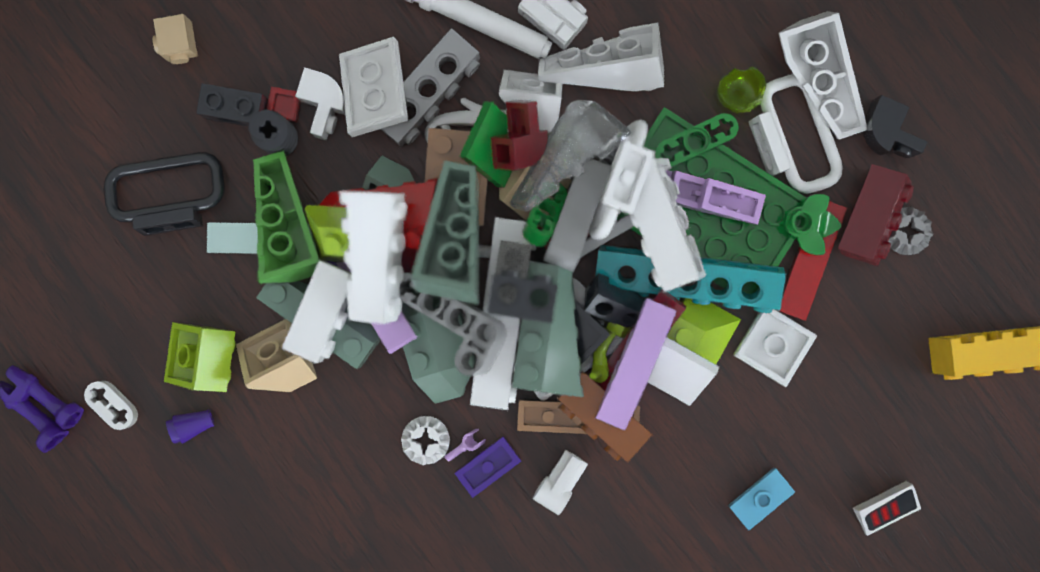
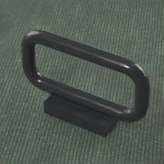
[104,152,225,236]

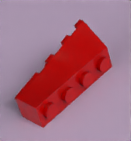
[318,178,438,250]

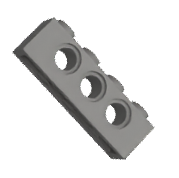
[381,28,480,147]

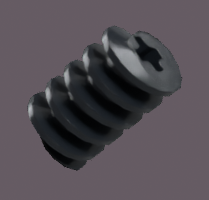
[248,110,299,156]

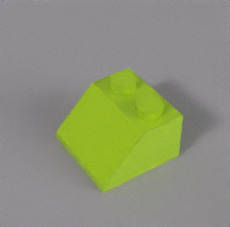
[164,322,235,392]

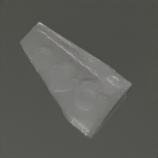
[510,100,631,212]

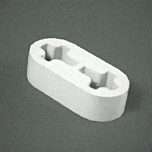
[84,381,138,430]

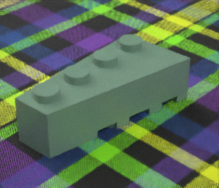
[411,160,479,305]

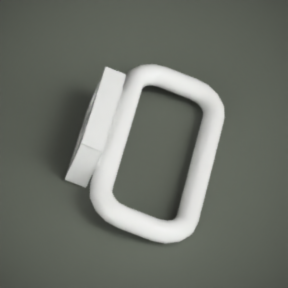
[748,74,843,194]
[589,120,655,240]

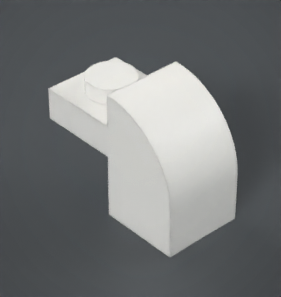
[295,67,346,141]

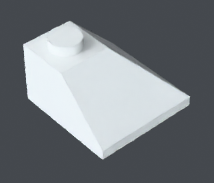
[499,70,562,133]

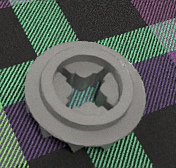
[888,207,933,255]

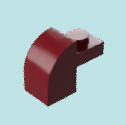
[491,100,548,171]

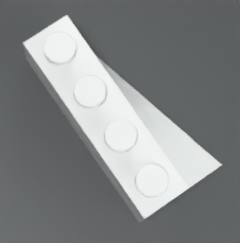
[630,158,706,292]
[340,191,407,324]

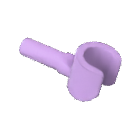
[445,429,486,462]

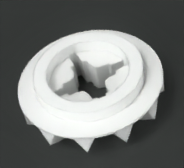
[401,416,450,465]

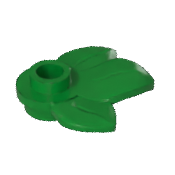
[784,194,842,255]

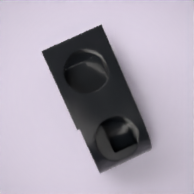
[584,273,645,327]

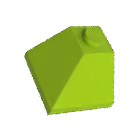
[305,205,350,262]
[666,298,741,365]

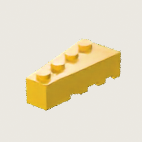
[929,326,1040,380]

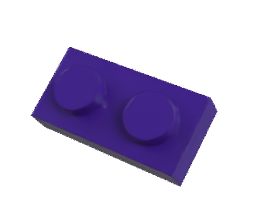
[454,436,521,498]

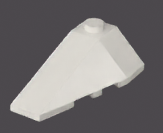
[778,11,867,139]
[538,23,664,92]

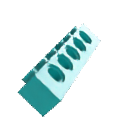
[596,245,786,313]

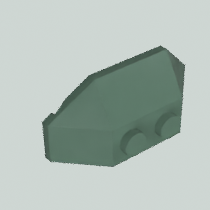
[401,286,476,404]

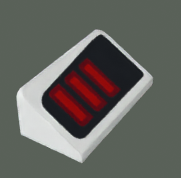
[853,481,921,536]

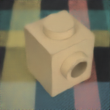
[152,14,198,64]

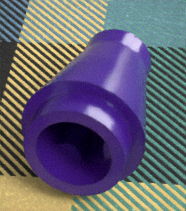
[166,409,215,444]

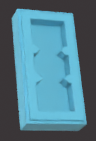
[728,468,795,530]

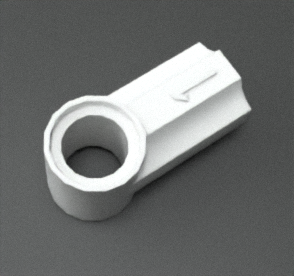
[532,449,588,515]

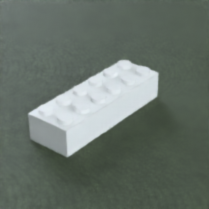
[470,218,536,410]

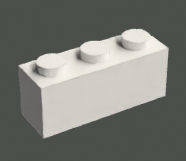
[282,261,352,364]

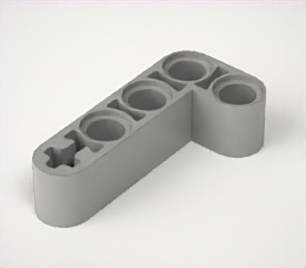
[543,155,611,272]
[399,273,507,375]

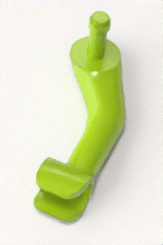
[590,322,630,383]

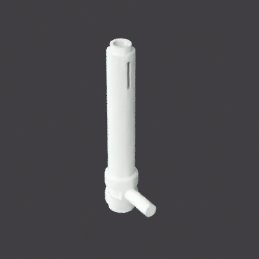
[405,0,553,59]

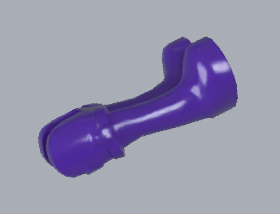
[0,365,84,453]

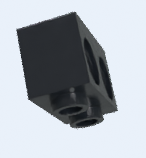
[487,269,558,324]

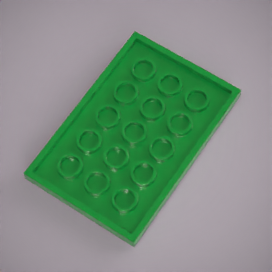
[615,107,806,307]

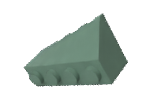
[512,262,584,397]
[256,281,381,369]

